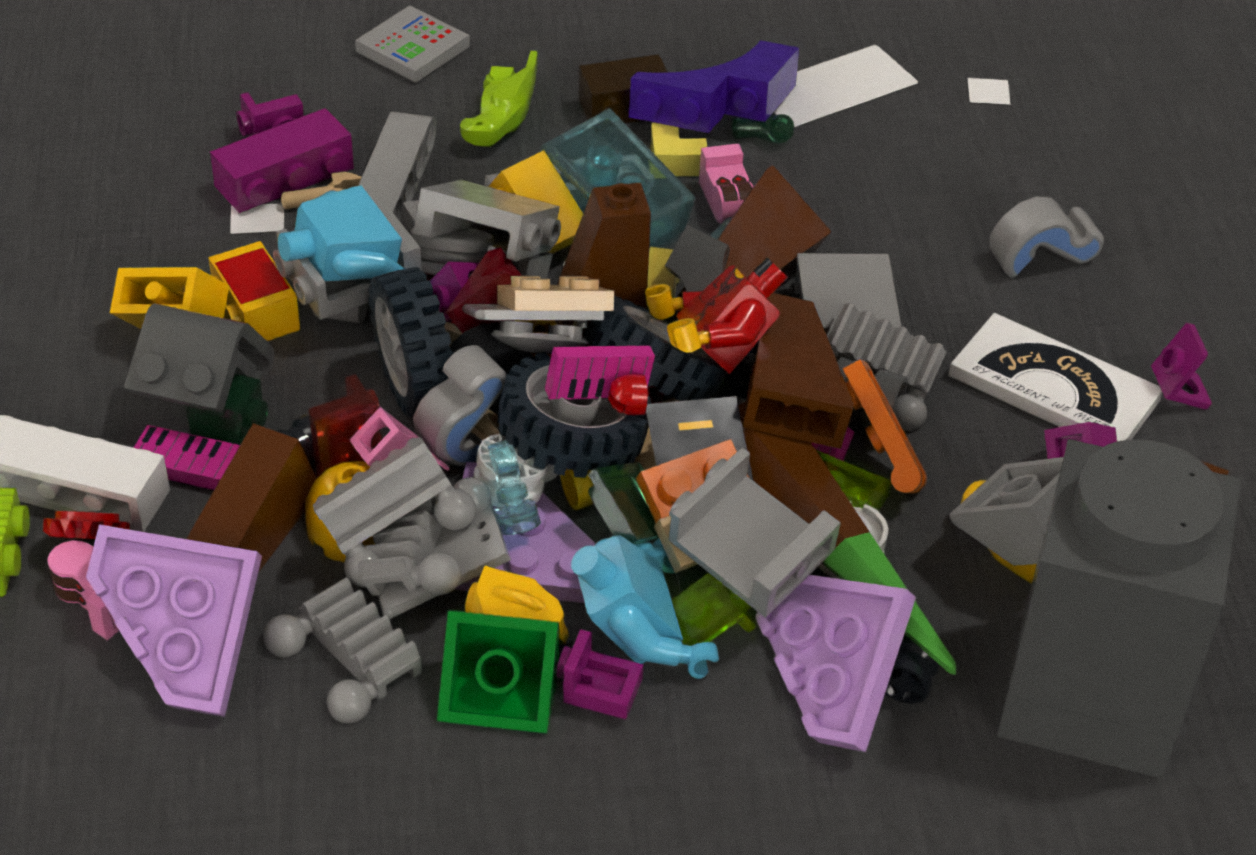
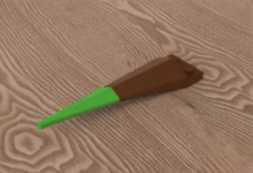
[738,401,956,675]

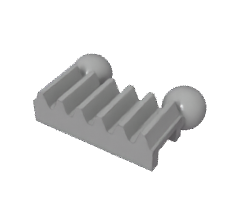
[827,302,947,432]
[313,437,476,588]
[358,477,491,596]
[263,577,422,724]

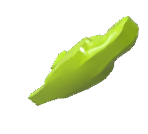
[460,51,538,147]

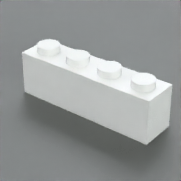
[0,415,170,532]

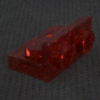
[308,374,382,478]

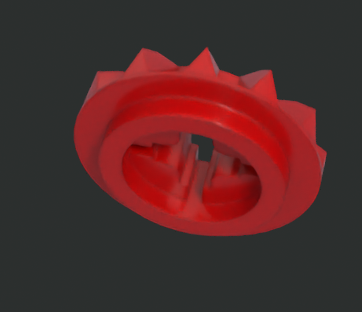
[43,511,130,539]

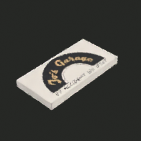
[948,313,1163,442]

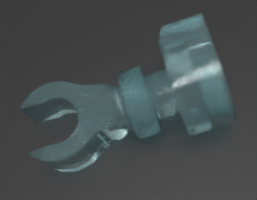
[488,440,541,535]

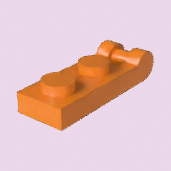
[843,359,927,494]

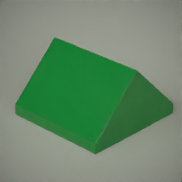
[437,610,559,733]

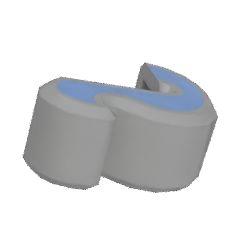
[989,196,1104,278]
[413,345,506,467]

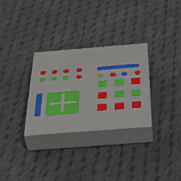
[355,5,470,83]

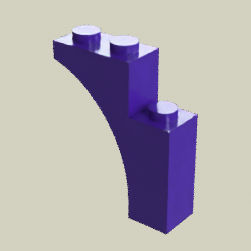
[629,40,799,133]

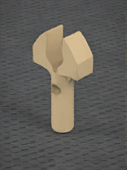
[281,172,362,209]

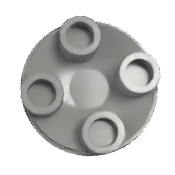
[491,320,589,354]

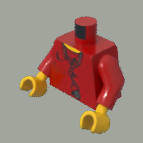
[645,257,788,374]

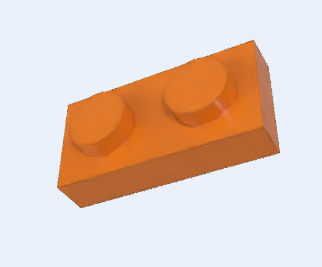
[635,439,749,523]

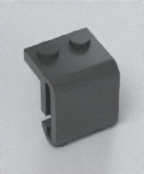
[123,303,274,414]

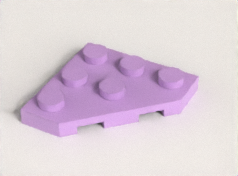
[455,462,596,603]
[86,525,262,717]
[755,575,916,752]

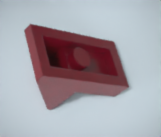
[446,247,522,334]

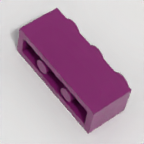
[210,108,354,213]

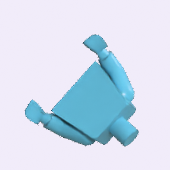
[277,185,405,281]
[571,535,719,679]

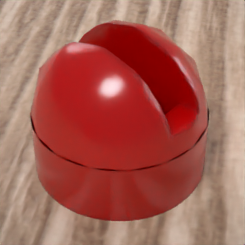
[608,374,648,415]

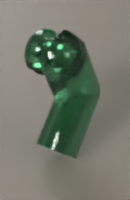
[731,114,794,144]

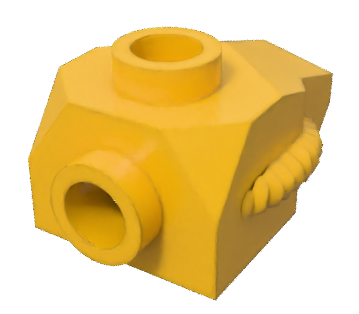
[465,566,569,645]

